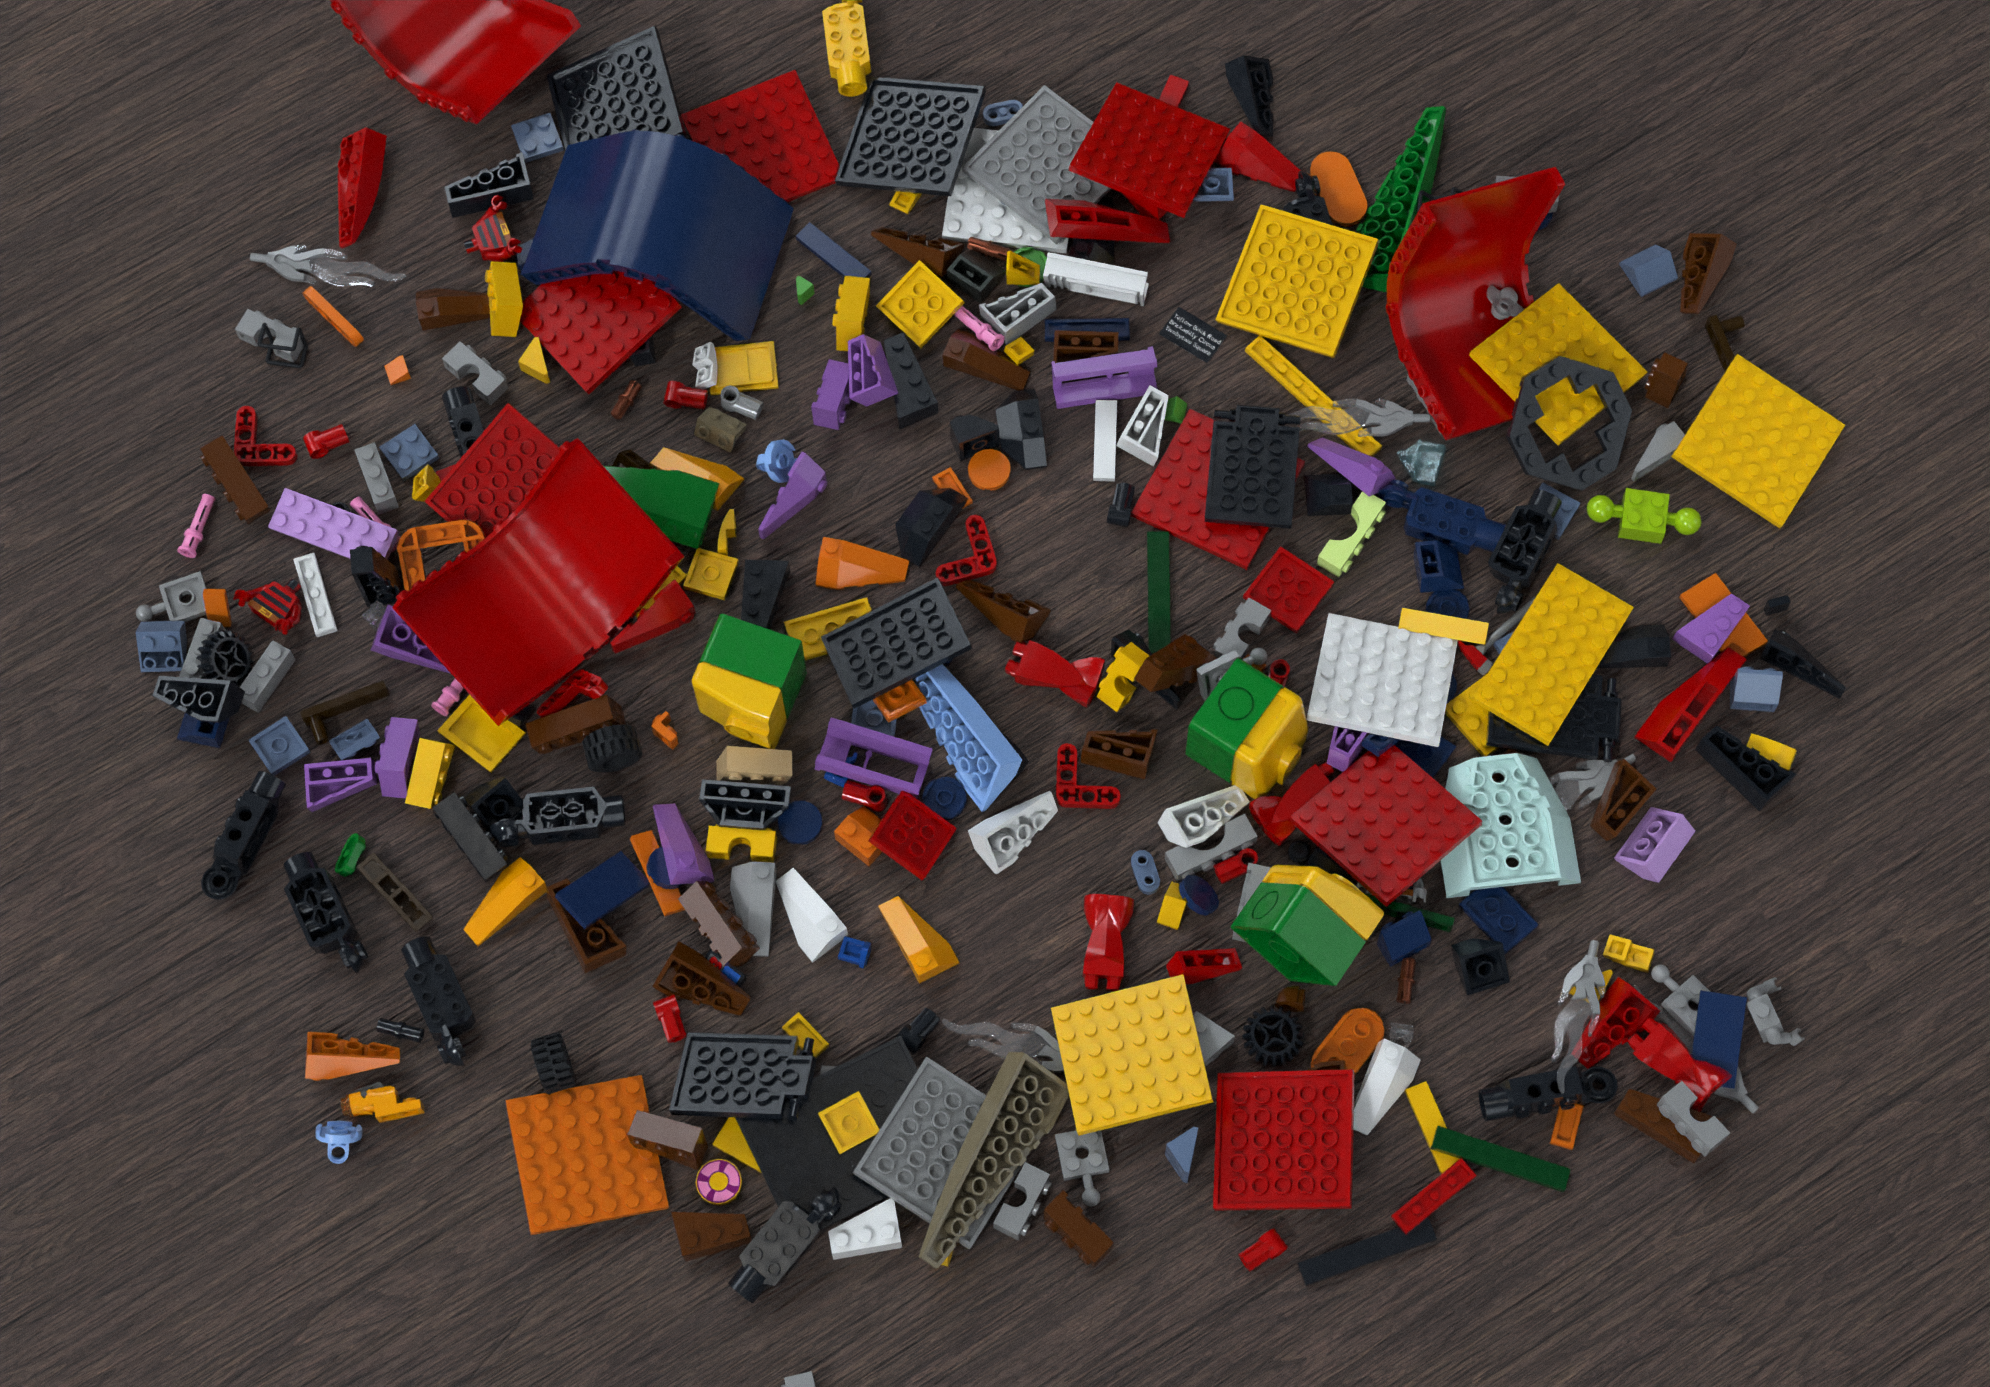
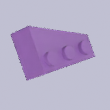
[848,334,898,407]
[811,359,851,430]
[1672,593,1750,664]
[375,717,420,798]
[1327,726,1370,772]
[304,758,377,812]

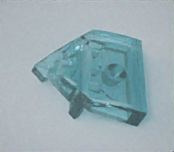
[1397,439,1446,486]

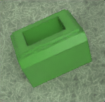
[796,276,815,305]
[1164,396,1187,423]

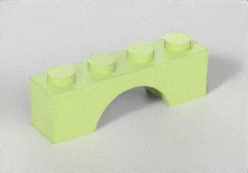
[1317,491,1386,577]

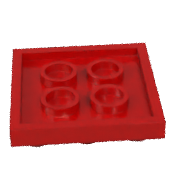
[1243,546,1334,634]
[868,790,957,880]

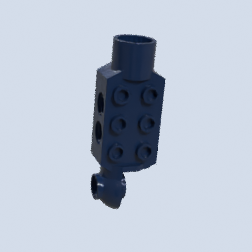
[1378,480,1506,555]

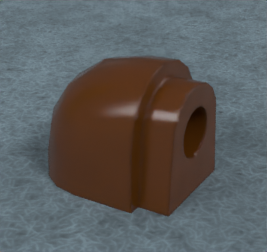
[1275,986,1306,1012]

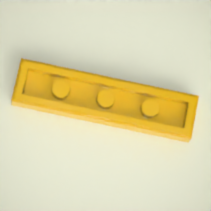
[1398,608,1489,645]
[1405,1081,1459,1174]

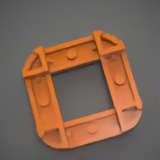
[397,520,486,591]

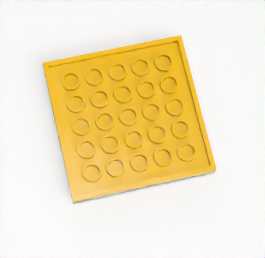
[1215,204,1379,358]
[1469,283,1648,446]
[1671,354,1845,528]
[1051,974,1213,1136]

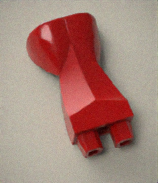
[1005,640,1105,708]
[1249,762,1334,846]
[1083,894,1135,991]
[1628,1018,1732,1112]

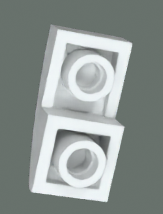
[692,342,717,390]

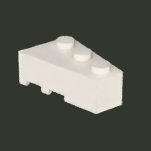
[828,1198,902,1260]

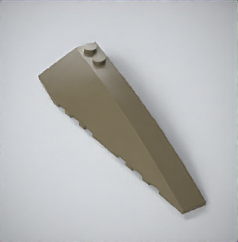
[919,1052,1069,1269]

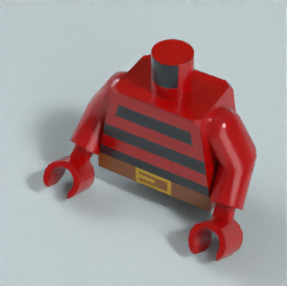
[463,195,522,262]
[233,579,302,635]

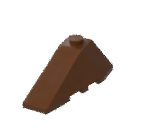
[871,227,964,277]
[1680,233,1737,314]
[416,288,490,331]
[943,329,1030,391]
[956,579,1051,642]
[652,941,751,1016]

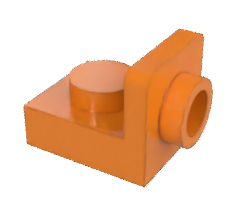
[651,711,679,750]

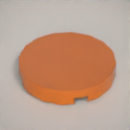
[968,449,1011,491]

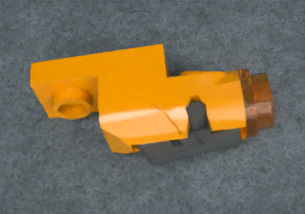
[341,1082,425,1123]

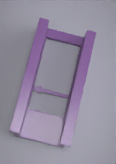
[1051,346,1158,409]
[815,717,933,799]

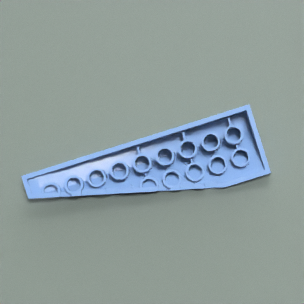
[913,664,1022,812]

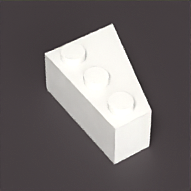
[1116,385,1169,467]

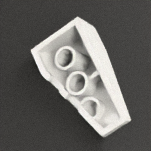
[1158,785,1250,848]
[968,791,1058,874]
[776,868,848,963]
[1353,1038,1420,1135]

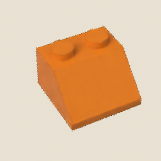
[834,806,882,866]

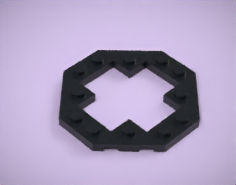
[1506,356,1632,491]

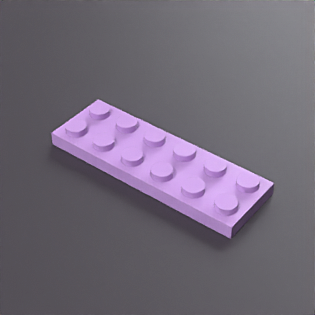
[268,488,400,560]

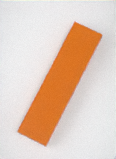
[630,830,685,916]

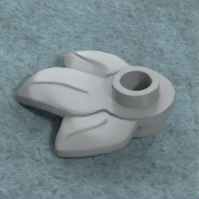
[1487,285,1524,320]

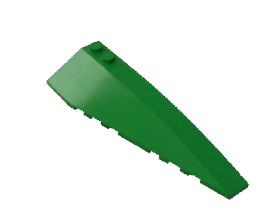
[1356,106,1446,292]
[604,466,720,549]

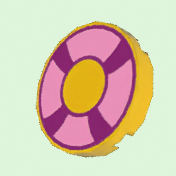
[696,1159,742,1206]

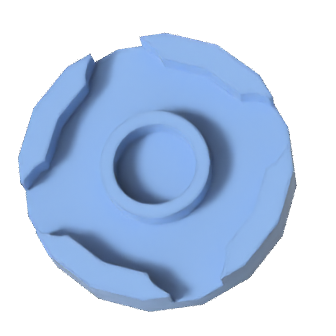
[756,439,797,483]
[315,1120,362,1164]

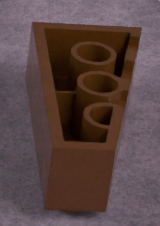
[199,435,270,524]
[1614,1089,1721,1163]

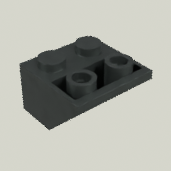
[947,249,1006,304]

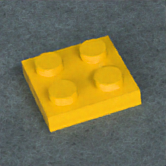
[683,548,739,600]
[818,1091,880,1155]

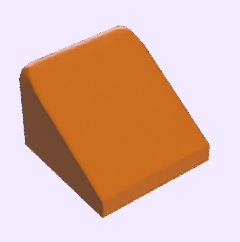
[384,355,411,385]

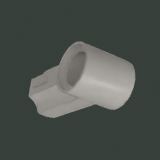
[721,385,763,420]

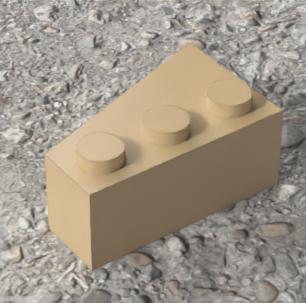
[716,746,792,785]

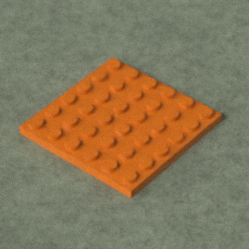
[505,1075,669,1235]

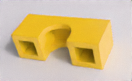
[1097,642,1149,712]
[706,824,777,863]

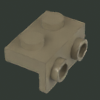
[694,406,747,452]

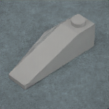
[730,861,777,957]

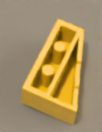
[485,261,523,337]
[832,276,870,351]
[405,738,455,809]

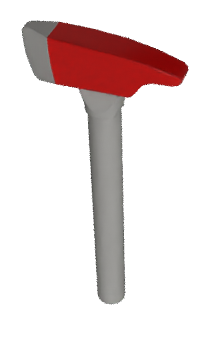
[1457,596,1536,675]

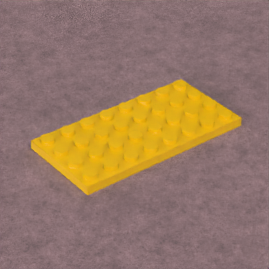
[1471,563,1634,746]

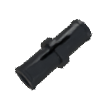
[376,1018,425,1043]

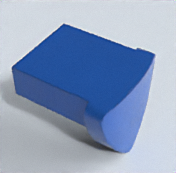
[838,936,872,969]

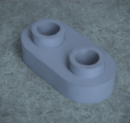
[983,100,1023,126]
[1131,850,1160,895]

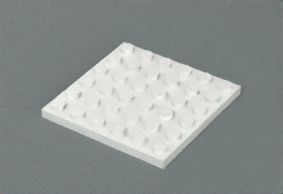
[942,128,1069,254]
[1307,613,1458,747]

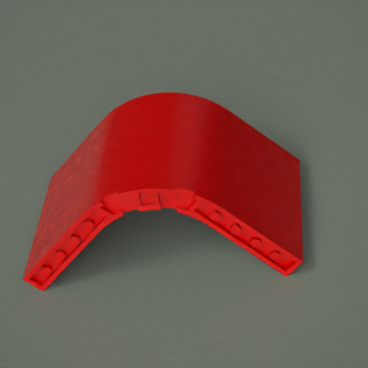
[330,0,581,125]
[1386,167,1565,440]
[392,438,685,726]

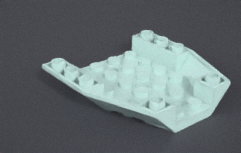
[1441,753,1581,898]

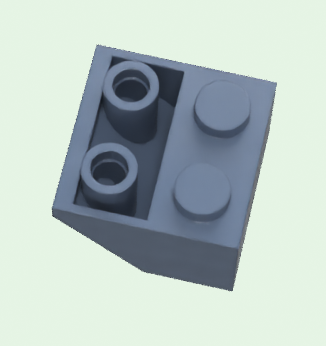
[136,621,187,672]
[1730,667,1783,712]

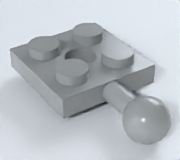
[136,571,207,622]
[1196,647,1267,700]
[1651,964,1710,1037]
[1055,1130,1109,1207]

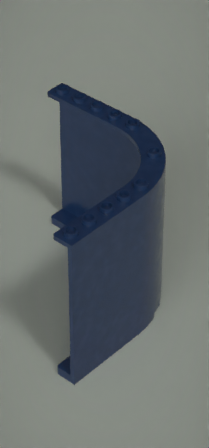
[521,129,794,341]

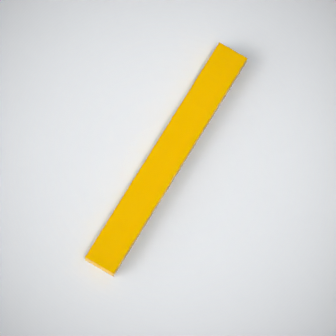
[1245,335,1382,457]

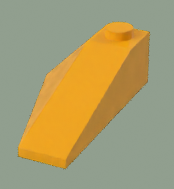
[650,447,744,511]
[463,857,547,947]
[878,896,959,984]

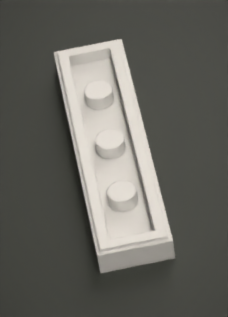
[1093,400,1117,482]
[293,553,338,637]

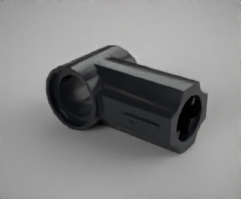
[1107,482,1135,527]
[896,1007,940,1054]

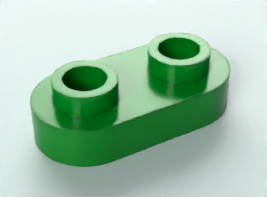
[335,833,366,877]

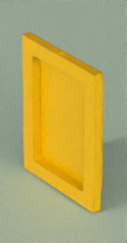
[710,341,778,396]
[437,694,526,773]

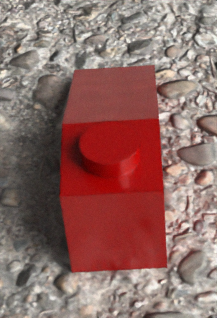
[1166,948,1242,984]

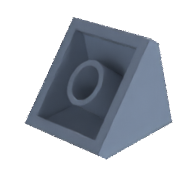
[1194,168,1234,201]
[1619,244,1678,297]
[1165,1127,1198,1183]

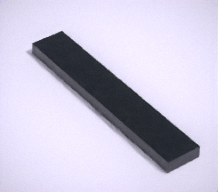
[1297,1217,1437,1286]

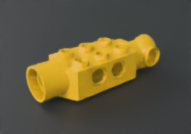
[822,0,871,97]

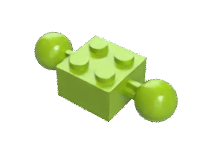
[1587,488,1701,544]

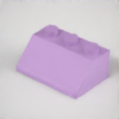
[1614,807,1695,883]

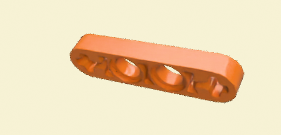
[302,286,364,347]

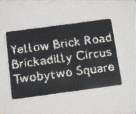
[1159,307,1227,363]

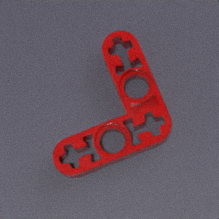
[234,406,298,466]
[935,515,997,586]
[537,669,608,718]
[1056,743,1121,809]

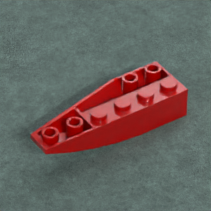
[338,127,387,248]
[1045,198,1170,243]
[1634,647,1747,762]

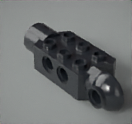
[1283,171,1332,225]
[442,386,484,458]
[1488,489,1562,614]
[201,771,286,900]
[490,787,626,847]
[283,852,368,973]
[401,936,476,1066]
[1478,1066,1618,1122]
[728,1186,843,1303]

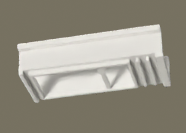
[1043,252,1149,306]

